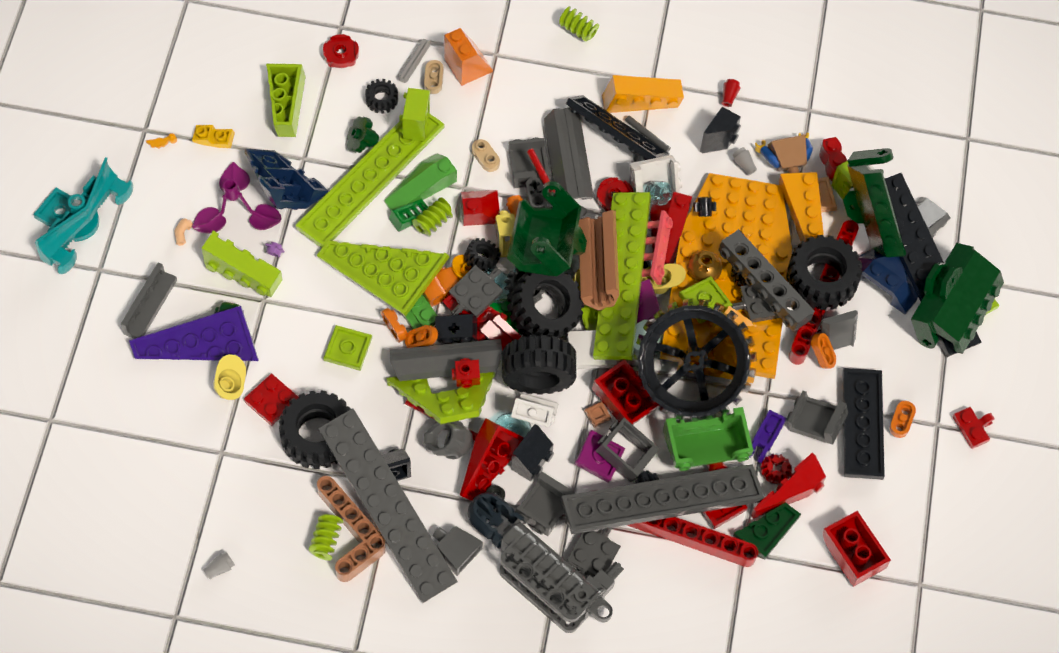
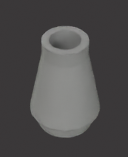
[732,147,757,175]
[203,552,235,579]

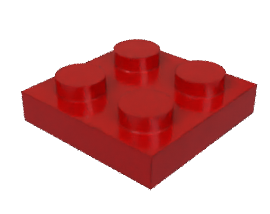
[244,373,299,426]

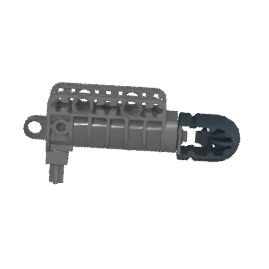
[467,492,624,633]

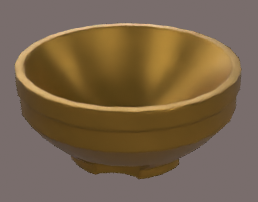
[688,251,722,282]

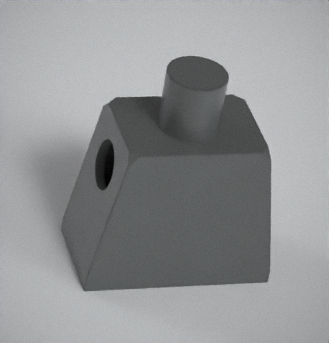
[433,526,483,576]

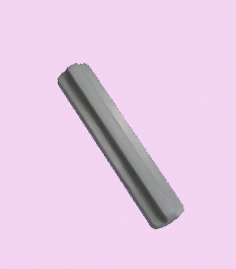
[398,39,430,83]

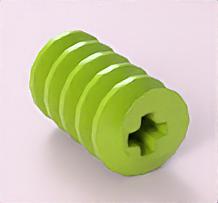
[559,6,599,41]
[412,197,453,237]
[309,514,344,561]

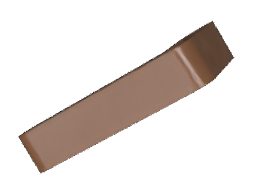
[317,476,386,582]

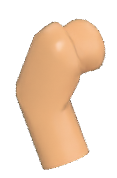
[174,218,193,246]

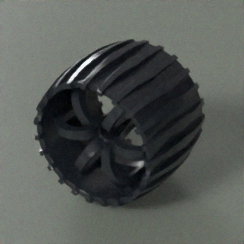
[634,299,757,422]

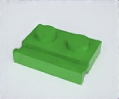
[402,294,437,330]

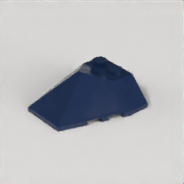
[244,149,329,210]
[858,249,918,315]

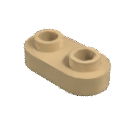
[424,60,444,94]
[472,139,500,172]

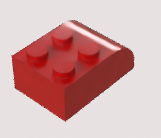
[592,359,660,425]
[823,510,891,587]

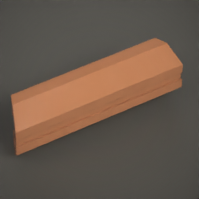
[578,210,619,311]

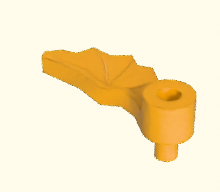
[146,133,177,149]

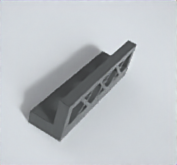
[121,262,177,339]

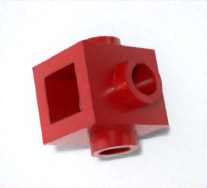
[452,358,480,388]

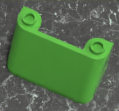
[663,407,753,471]

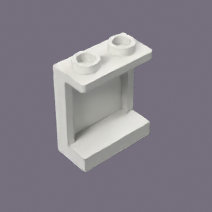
[629,155,682,196]
[567,330,620,373]
[511,393,559,427]

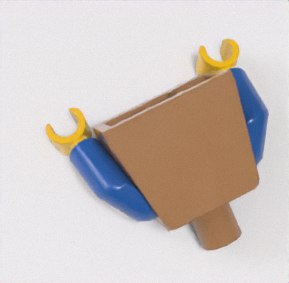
[755,132,813,173]

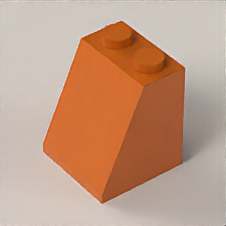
[444,28,493,86]

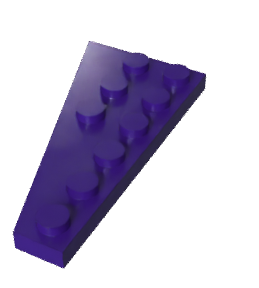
[129,306,259,361]

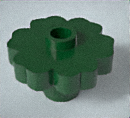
[347,116,379,153]

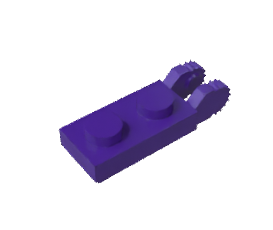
[749,410,787,463]

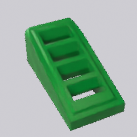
[389,199,428,232]

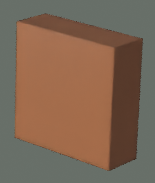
[584,401,611,428]

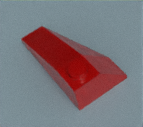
[650,192,692,265]
[460,418,524,501]
[751,452,826,519]

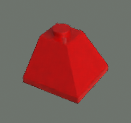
[461,190,500,226]

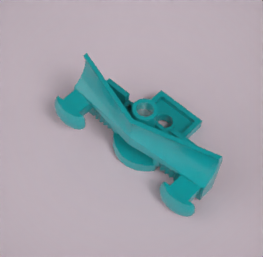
[33,157,133,274]

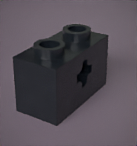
[435,314,477,345]

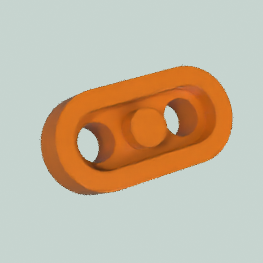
[380,308,408,343]
[405,325,438,348]
[811,333,836,369]
[889,401,916,438]

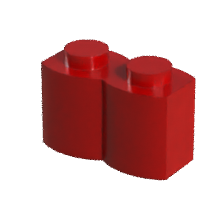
[819,137,847,181]

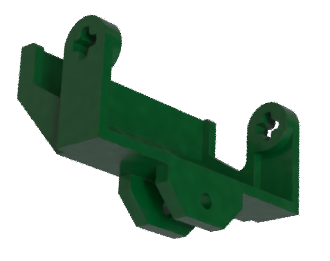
[843,148,906,257]
[507,181,587,277]
[911,243,1004,354]

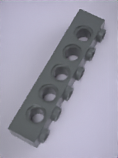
[718,229,815,332]

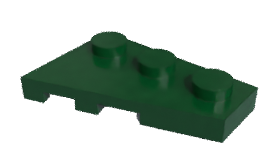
[733,502,801,560]

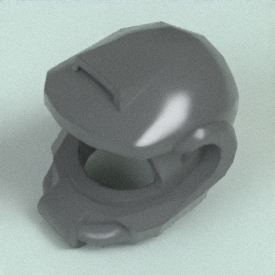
[423,421,473,460]

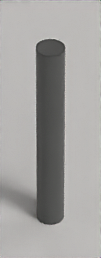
[625,115,671,152]

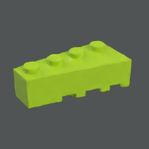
[266,63,306,137]
[202,230,283,297]

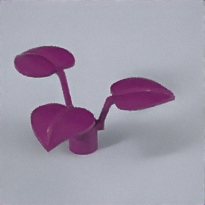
[192,162,282,233]

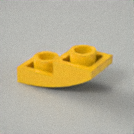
[192,125,235,148]

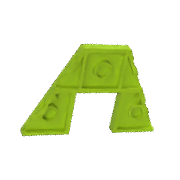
[386,360,501,424]

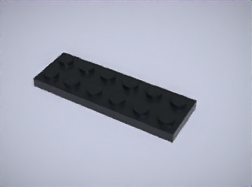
[566,95,670,160]
[842,368,885,480]

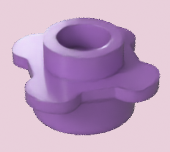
[265,242,285,257]

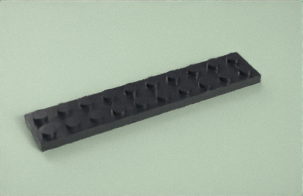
[885,172,982,358]

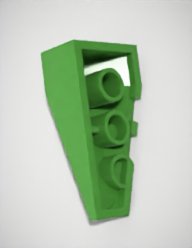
[384,153,457,212]

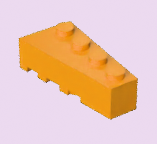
[602,75,684,113]
[779,172,824,242]

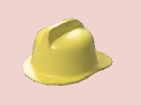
[641,264,686,294]
[213,355,246,400]

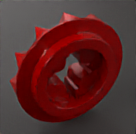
[761,453,792,484]

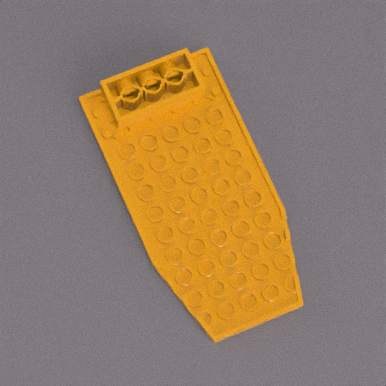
[660,173,792,383]

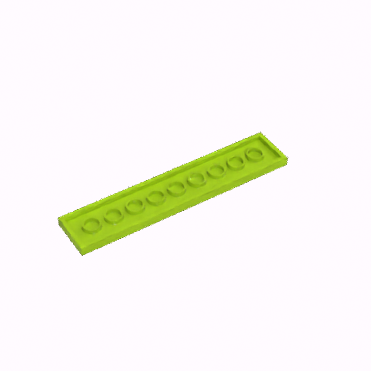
[295,114,445,248]
[593,192,651,360]

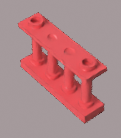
[642,210,673,285]

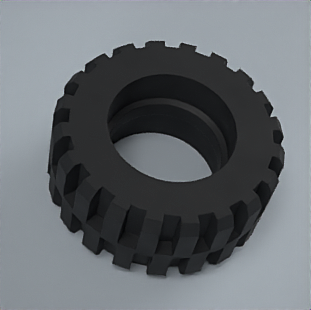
[786,235,862,310]
[507,272,584,339]
[502,335,577,395]
[279,390,351,469]

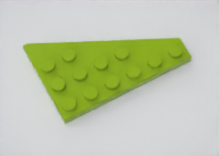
[317,240,449,316]

